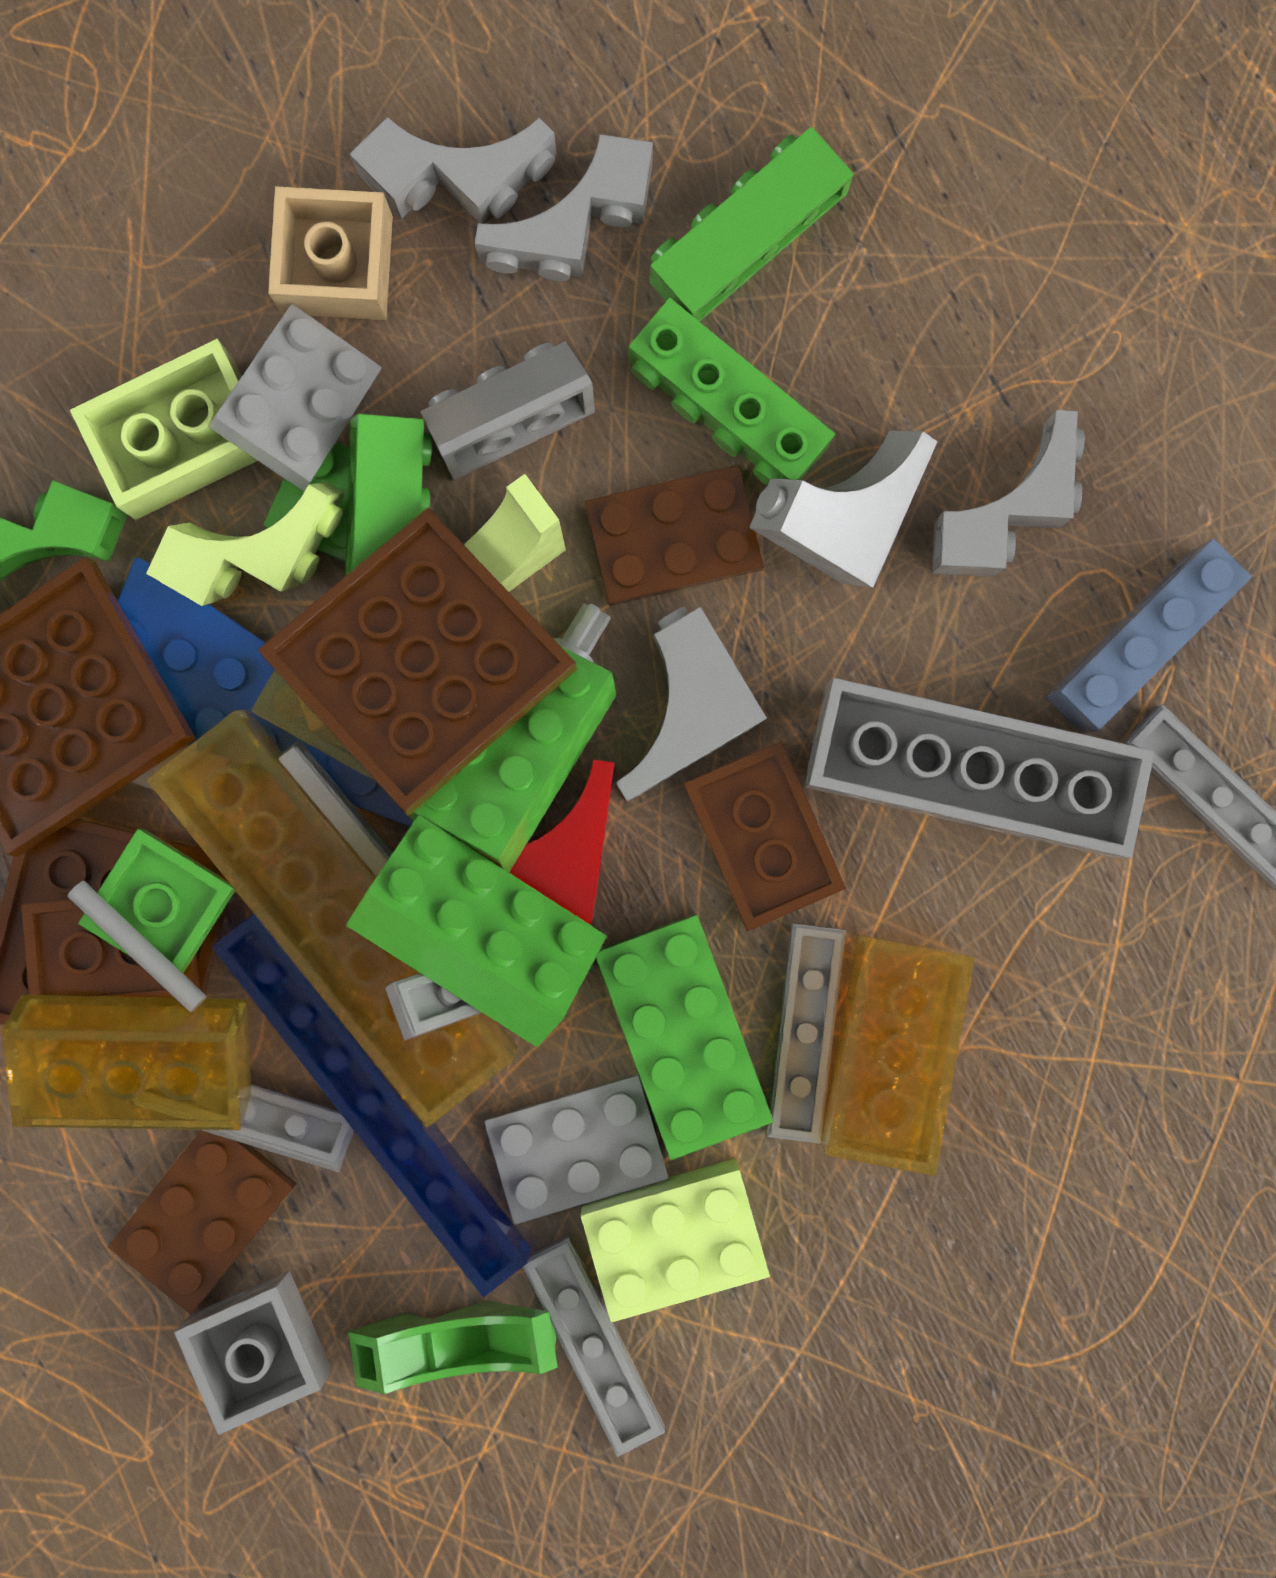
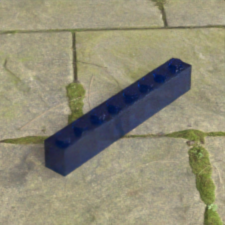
[212,910,531,1298]

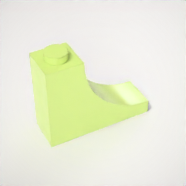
[464,474,566,592]

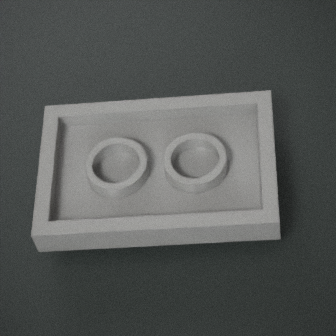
[209,303,382,491]
[484,1073,669,1225]

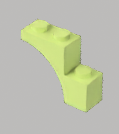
[146,482,345,606]

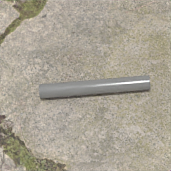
[67,881,207,1013]

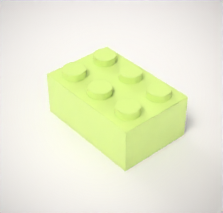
[70,338,258,520]
[580,1158,770,1323]

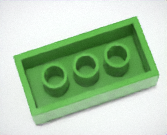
[410,646,617,872]
[346,815,607,1047]
[596,913,774,1160]

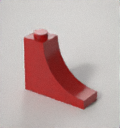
[509,759,615,924]

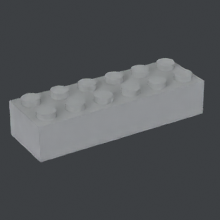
[803,678,1155,858]

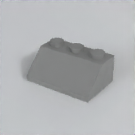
[420,341,595,480]

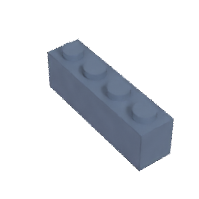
[1045,538,1252,734]

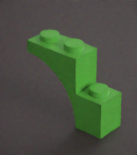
[0,480,128,582]
[348,1300,558,1394]

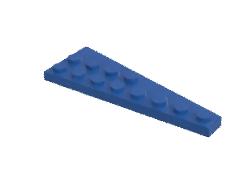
[118,557,413,826]

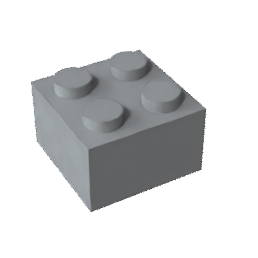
[174,1270,332,1435]

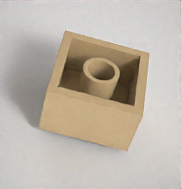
[268,186,393,320]

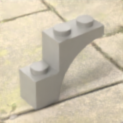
[350,117,557,224]
[475,134,653,281]
[932,410,1085,577]

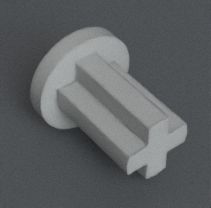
[553,603,611,663]

